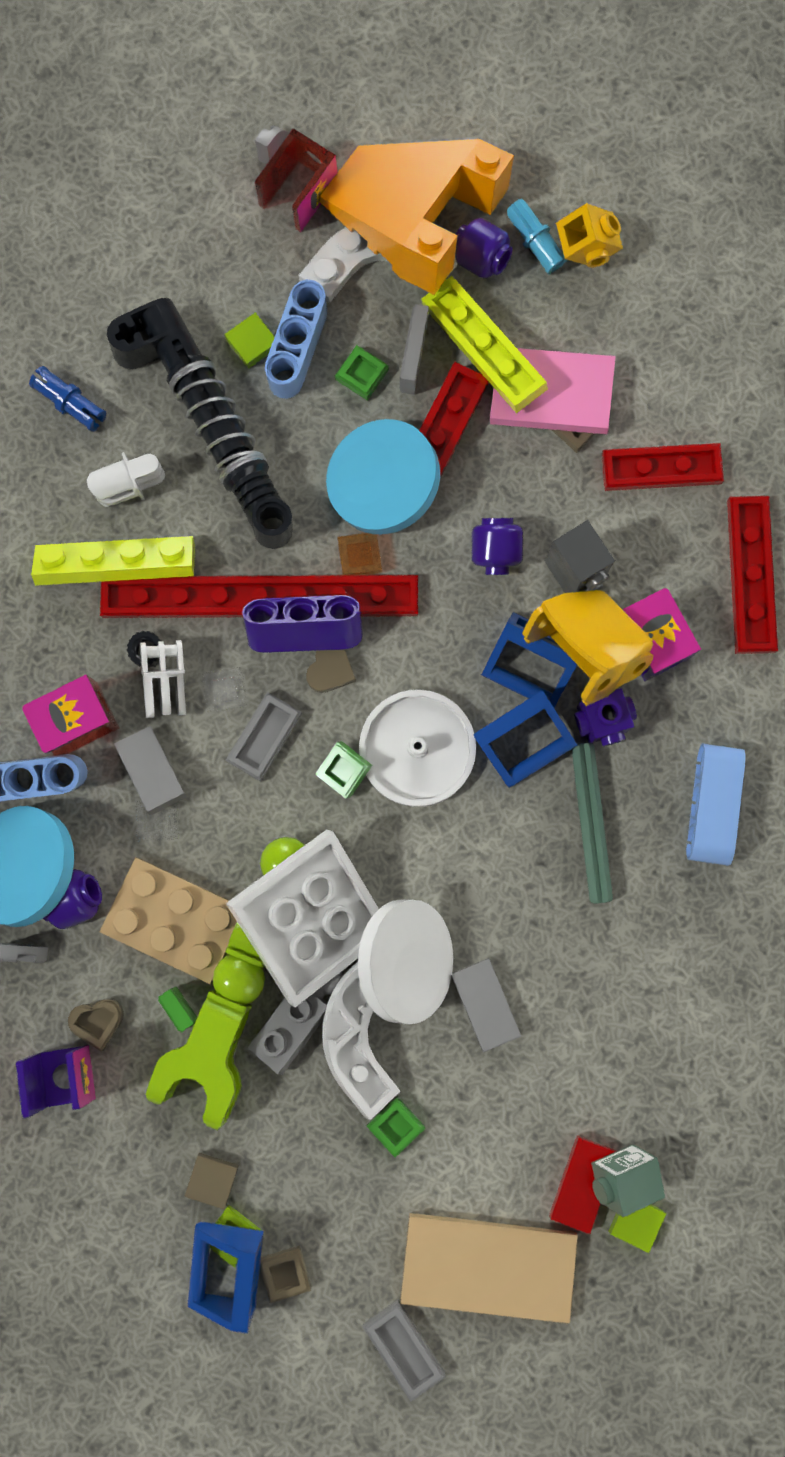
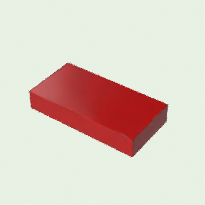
[549,1136,617,1234]

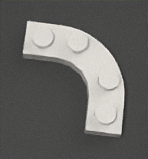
[299,227,457,303]
[322,961,400,1120]

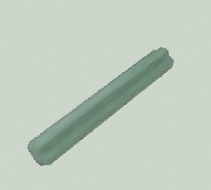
[572,743,613,904]

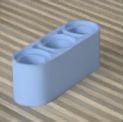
[265,279,327,399]
[686,743,745,866]
[0,754,88,801]

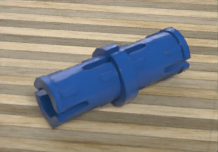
[29,366,107,432]

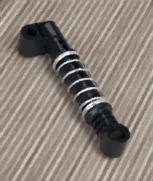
[107,298,293,549]

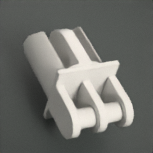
[87,452,165,507]
[140,640,186,718]

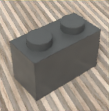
[544,520,615,593]

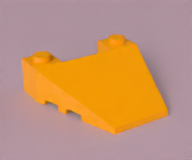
[319,139,514,295]

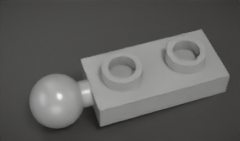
[248,971,344,1075]

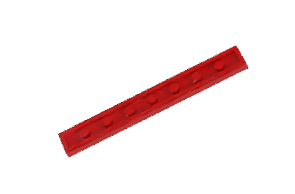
[100,575,418,618]

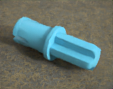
[507,199,567,275]

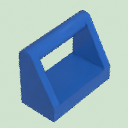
[481,612,577,708]
[473,690,578,788]
[188,1222,264,1333]

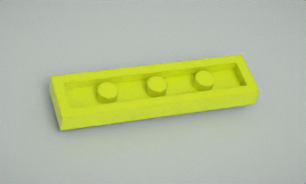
[421,275,548,414]
[31,536,195,585]

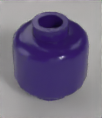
[455,218,513,279]
[472,518,523,575]
[43,869,102,929]

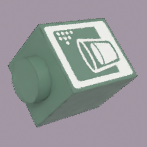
[592,1144,665,1217]

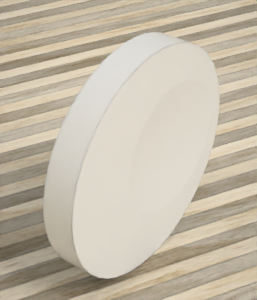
[359,690,476,807]
[358,900,453,1024]

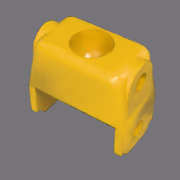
[522,590,653,706]

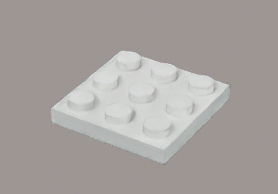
[226,830,379,1007]

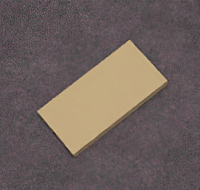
[400,1213,578,1324]

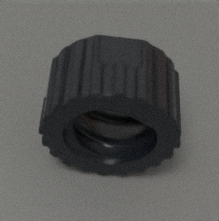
[126,631,161,667]

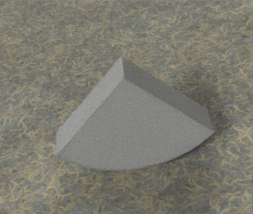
[255,125,288,165]
[0,943,49,963]

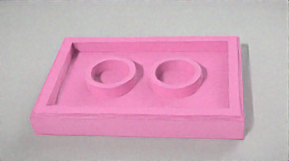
[490,348,616,434]

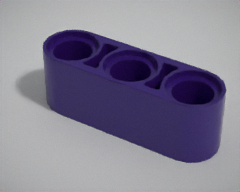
[242,595,363,653]

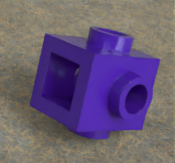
[574,688,637,747]

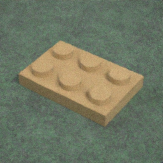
[99,857,237,984]

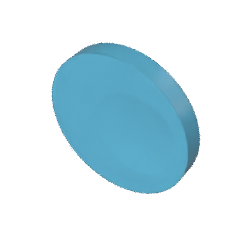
[326,419,440,535]
[0,806,74,927]

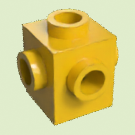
[556,203,623,268]

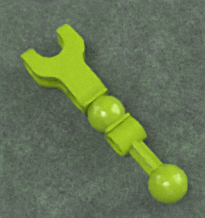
[146,837,305,1131]

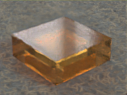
[337,533,382,575]

